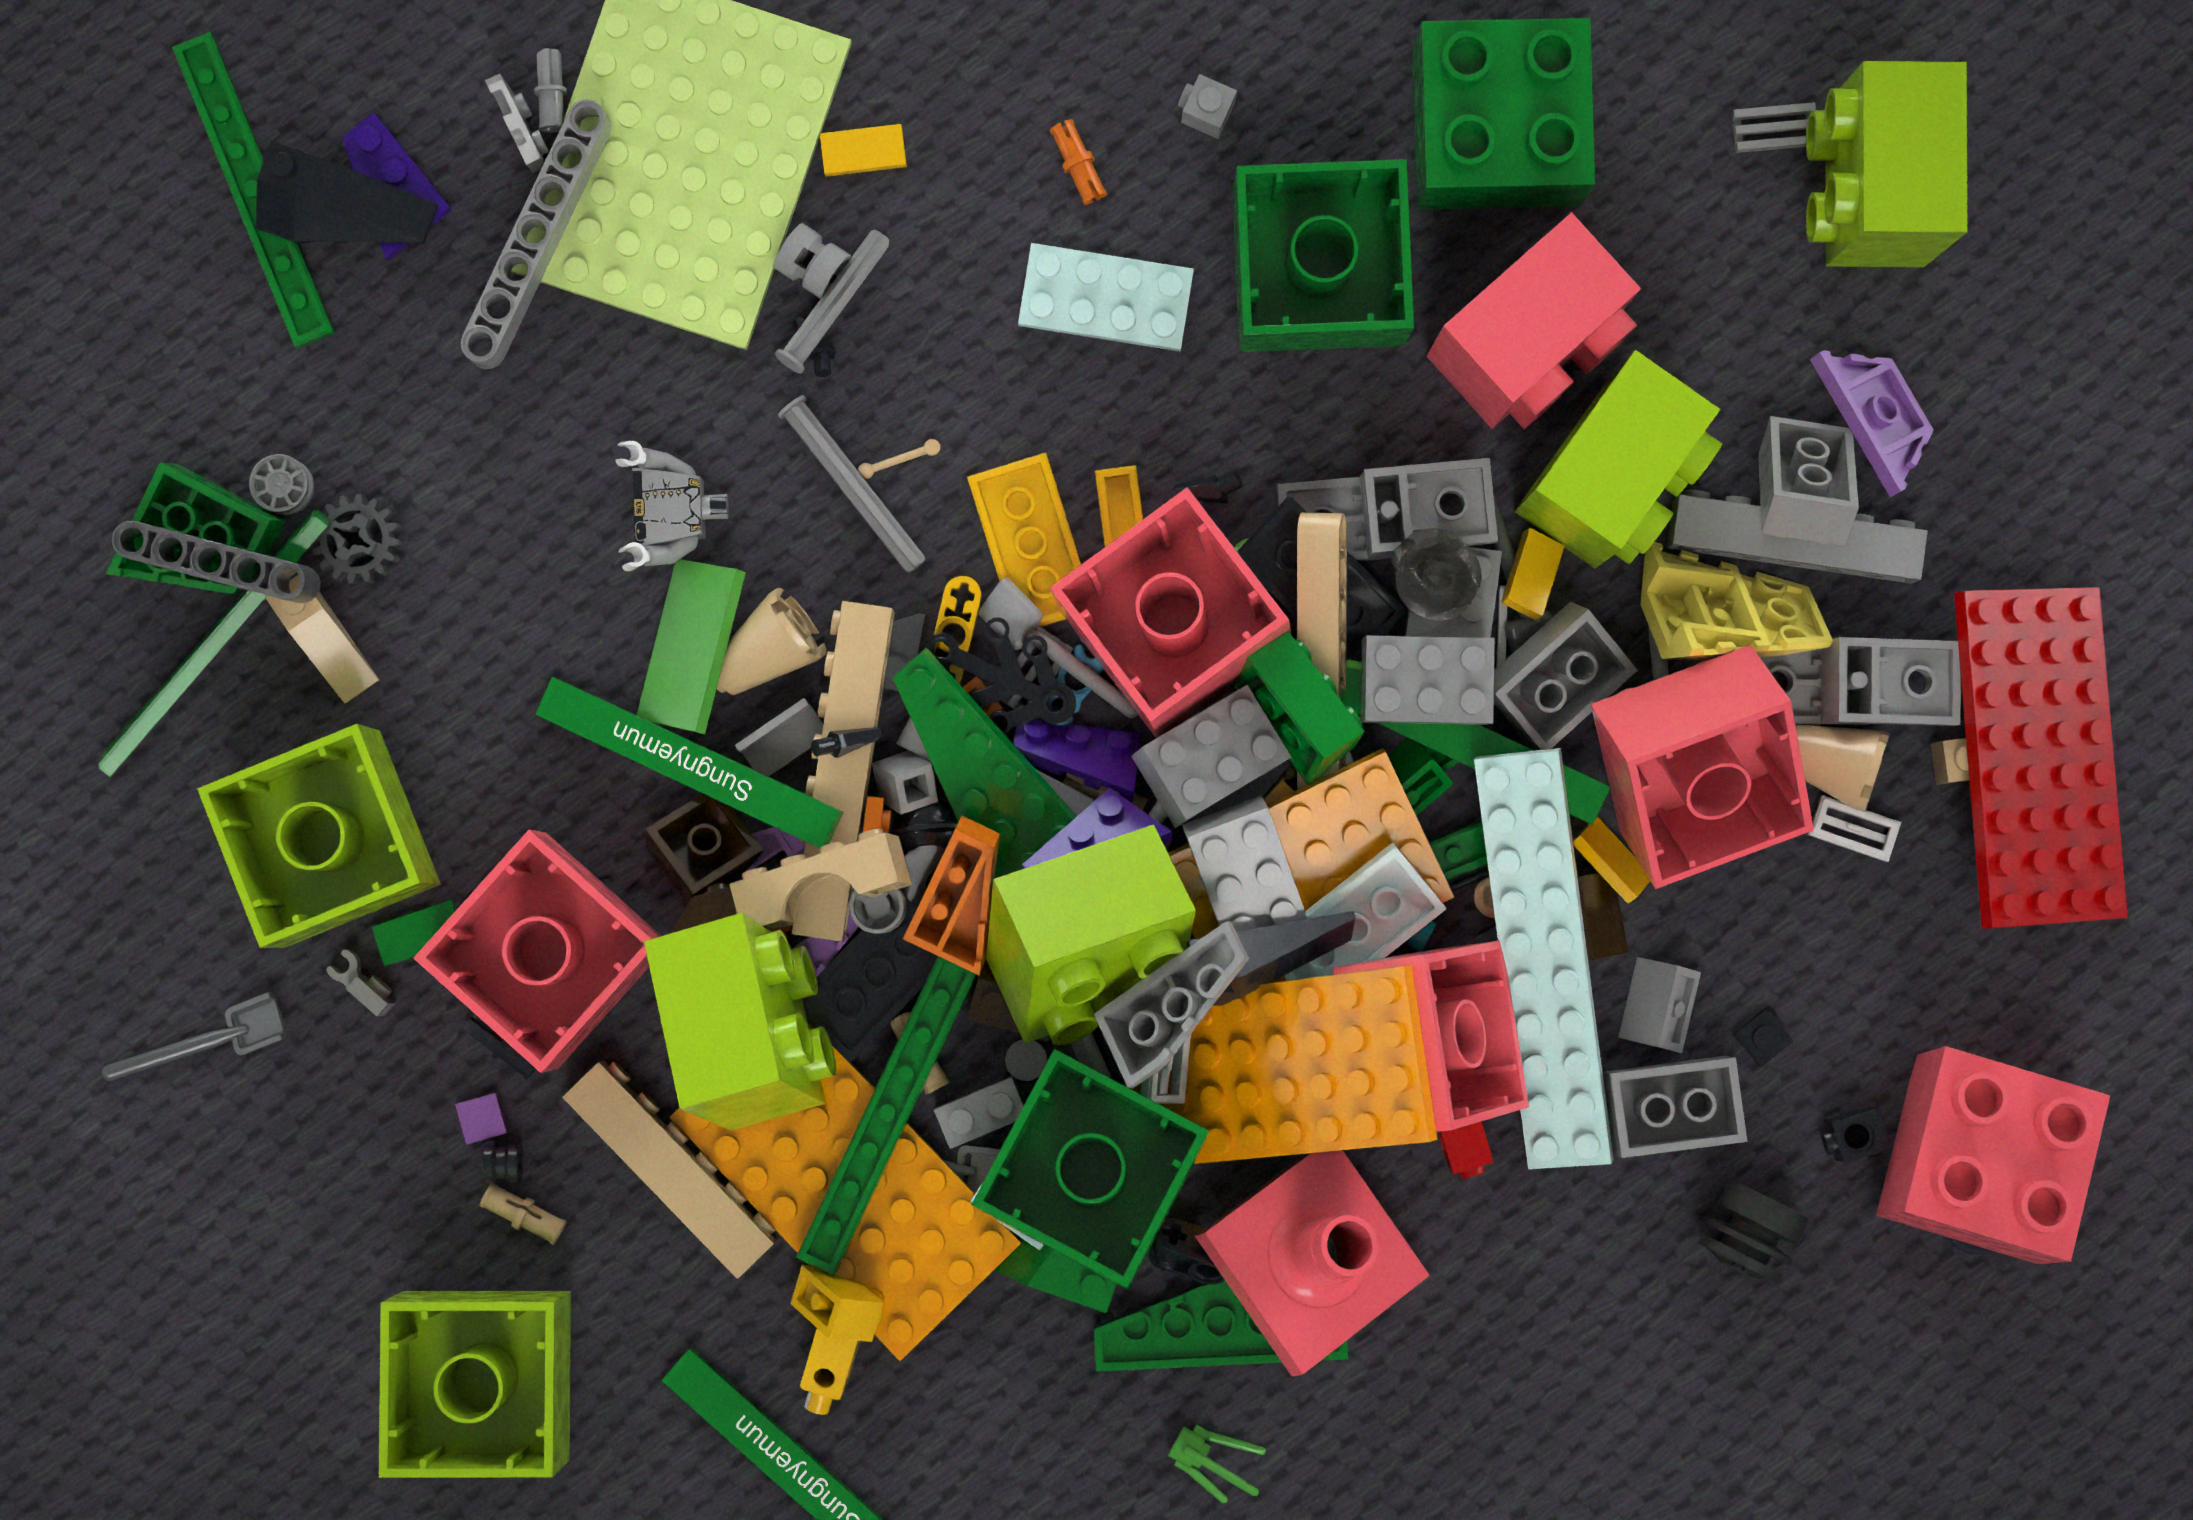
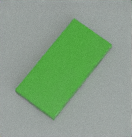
[637,559,746,734]

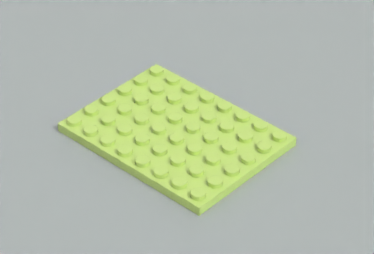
[512,0,852,350]

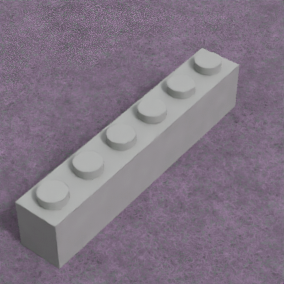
[1667,490,1928,584]

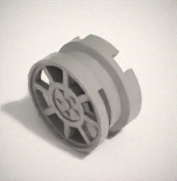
[249,454,314,516]

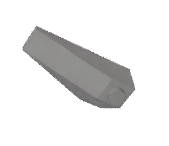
[1094,921,1249,1089]

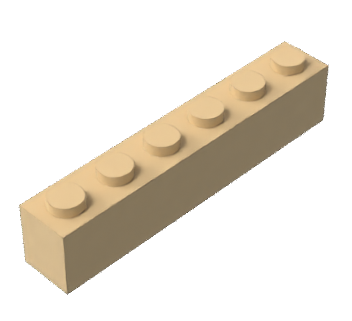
[562,1061,777,1279]

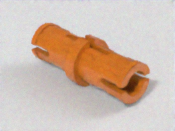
[1049,119,1107,205]

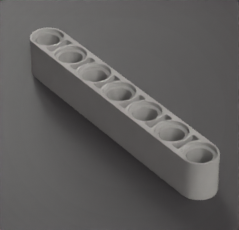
[461,99,611,369]

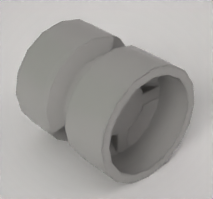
[773,223,851,299]
[849,889,908,934]

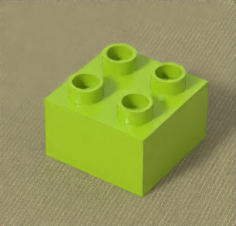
[1806,61,1967,267]
[1514,350,1723,569]
[197,724,441,948]
[986,824,1196,1045]
[644,913,837,1131]
[379,1291,571,1478]

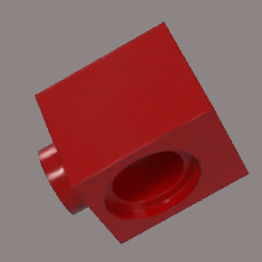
[1438,1121,1494,1179]

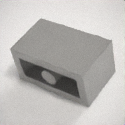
[934,1076,1025,1149]

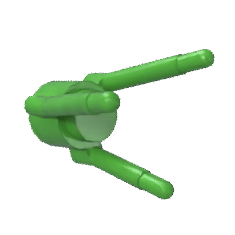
[1168,1424,1266,1503]

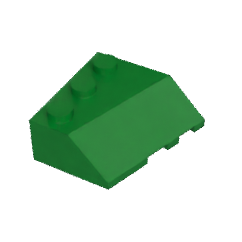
[106,462,286,594]
[994,1233,1116,1313]

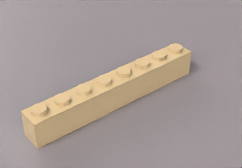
[791,601,895,942]

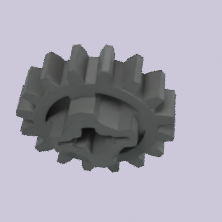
[312,494,404,585]

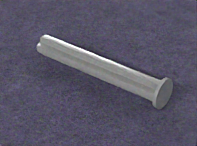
[775,230,889,374]

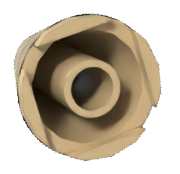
[717,588,826,695]
[1795,724,1890,812]

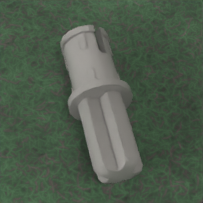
[534,48,567,133]

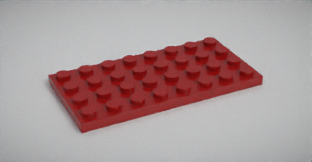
[1954,587,2128,929]

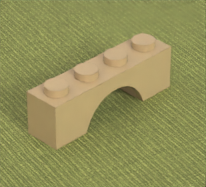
[730,829,912,931]

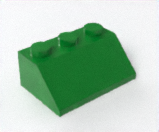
[1234,631,1365,785]

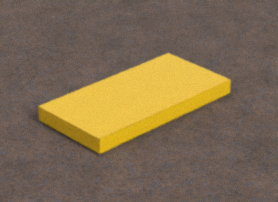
[967,452,1081,629]

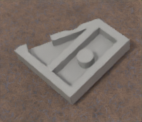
[485,74,549,173]

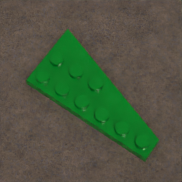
[893,648,1077,879]
[1094,1237,1348,1372]

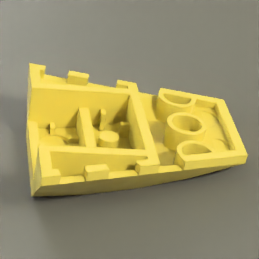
[1640,542,1833,661]

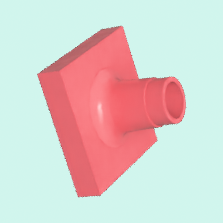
[1195,1150,1430,1377]

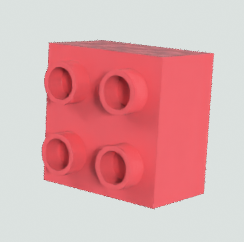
[1426,212,1641,430]
[1050,488,1291,738]
[1591,645,1814,889]
[413,829,661,1073]
[1333,940,1529,1132]
[1876,1046,2110,1264]

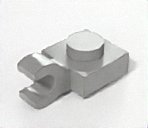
[326,950,396,1016]

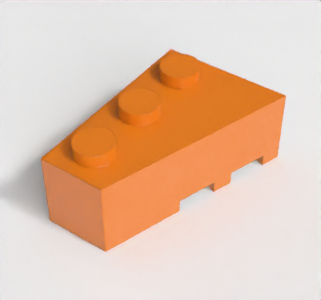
[903,816,1000,976]

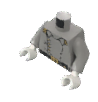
[616,441,729,571]

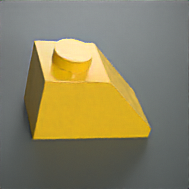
[790,1265,884,1342]

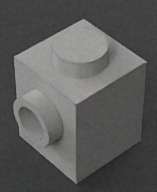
[1178,74,1237,139]
[872,750,938,814]

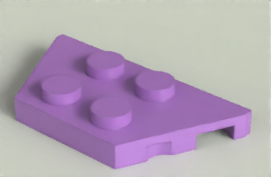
[1810,350,1934,498]

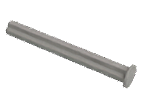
[778,395,925,572]

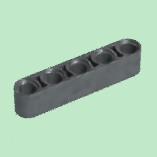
[112,521,321,603]

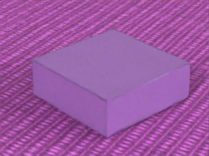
[455,1092,509,1145]

